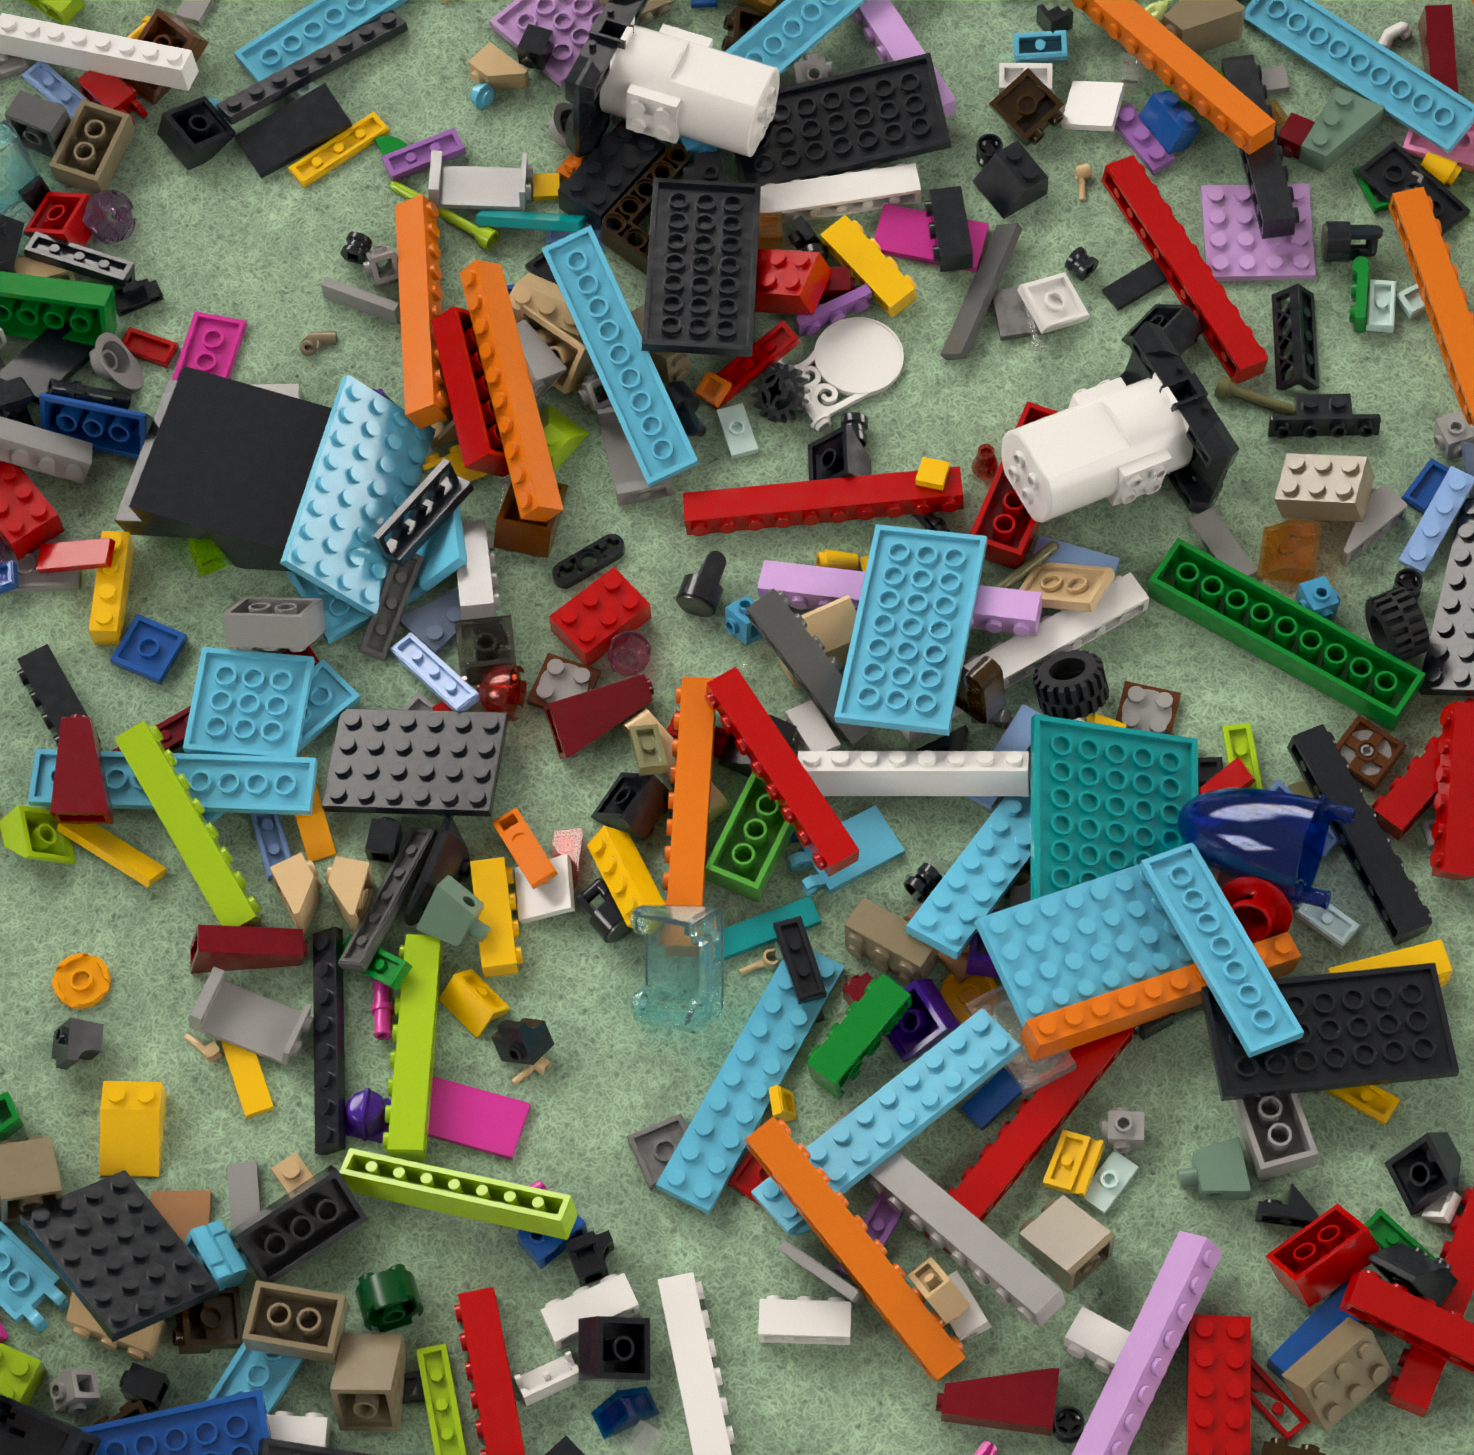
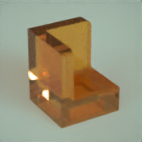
[758,212,783,250]

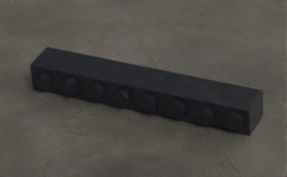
[1221,54,1299,239]
[1287,724,1433,946]

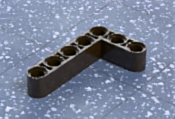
[599,144,690,275]
[955,656,1006,724]

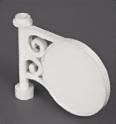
[773,317,904,433]

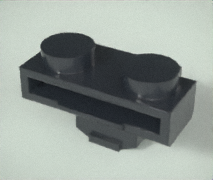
[114,278,164,317]

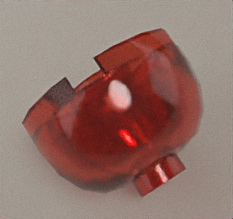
[476,665,527,722]

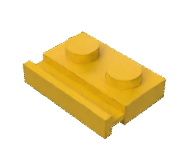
[1043,1130,1105,1198]

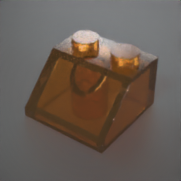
[1256,519,1322,584]

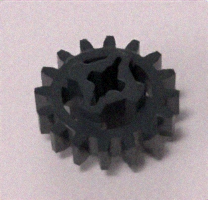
[752,363,810,423]

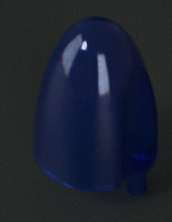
[1177,788,1356,910]

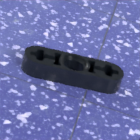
[552,534,625,589]

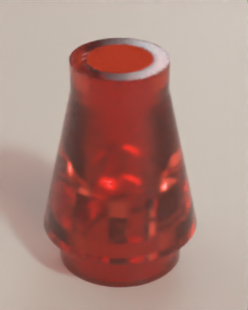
[971,444,999,479]

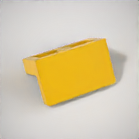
[439,969,510,1038]

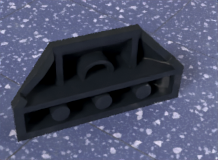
[404,815,472,926]

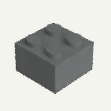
[4,90,70,158]

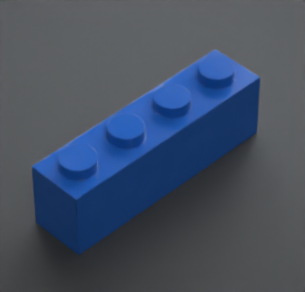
[1266,1278,1367,1384]

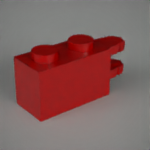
[77,70,148,126]

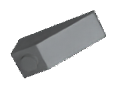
[1341,483,1408,566]

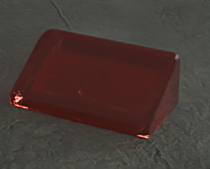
[550,828,584,888]

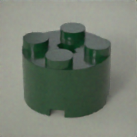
[355,1264,424,1332]

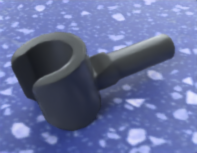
[971,708,1013,729]

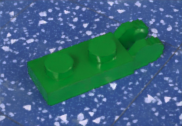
[1349,256,1369,333]

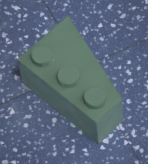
[1299,86,1385,172]

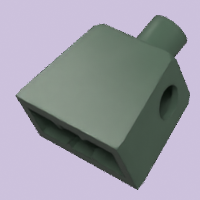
[416,875,491,946]
[1177,1137,1251,1200]

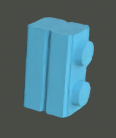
[1013,30,1068,63]
[184,1220,248,1291]

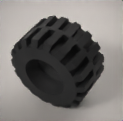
[1365,586,1429,661]
[1033,650,1109,720]

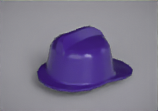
[345,1088,391,1144]

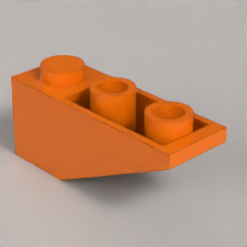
[492,808,558,889]

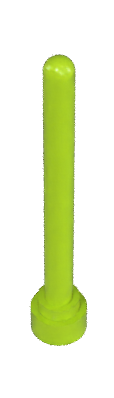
[390,181,499,250]

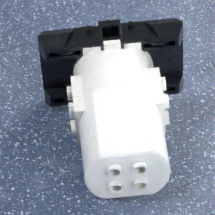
[565,0,780,158]
[1001,321,1239,522]

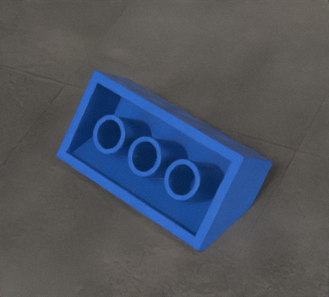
[39,393,153,459]

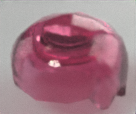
[607,631,651,676]

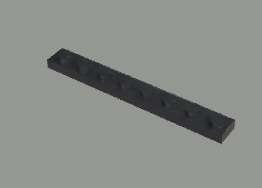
[217,10,408,125]
[313,926,346,1155]

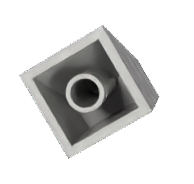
[516,320,567,403]

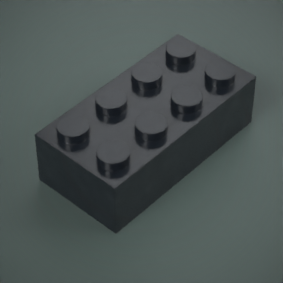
[558,119,665,231]
[230,1165,368,1283]

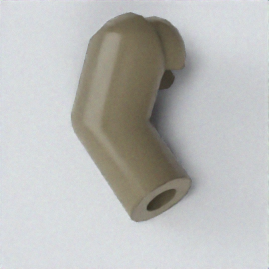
[299,331,337,356]

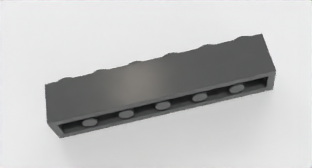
[743,588,874,746]

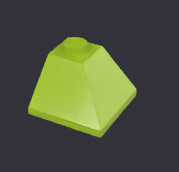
[539,404,590,472]
[0,805,76,865]

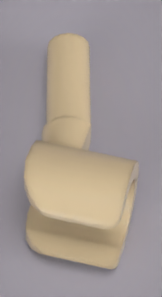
[1074,163,1092,201]
[739,949,780,976]
[184,1033,222,1062]
[511,1056,552,1085]

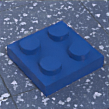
[110,614,188,685]

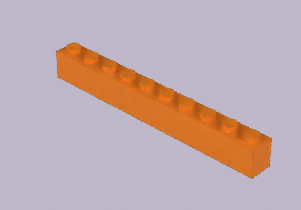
[1072,0,1276,155]
[1389,187,1474,426]
[395,194,450,429]
[459,260,564,522]
[659,677,716,956]
[1020,932,1301,1062]
[743,1116,966,1382]

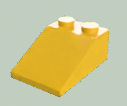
[99,1081,167,1178]

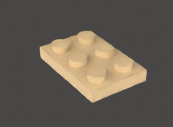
[1019,562,1115,612]

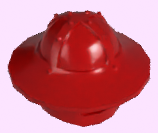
[1221,876,1293,944]

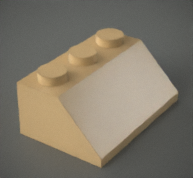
[509,273,583,343]
[515,305,592,394]
[778,595,857,688]
[66,1291,168,1361]

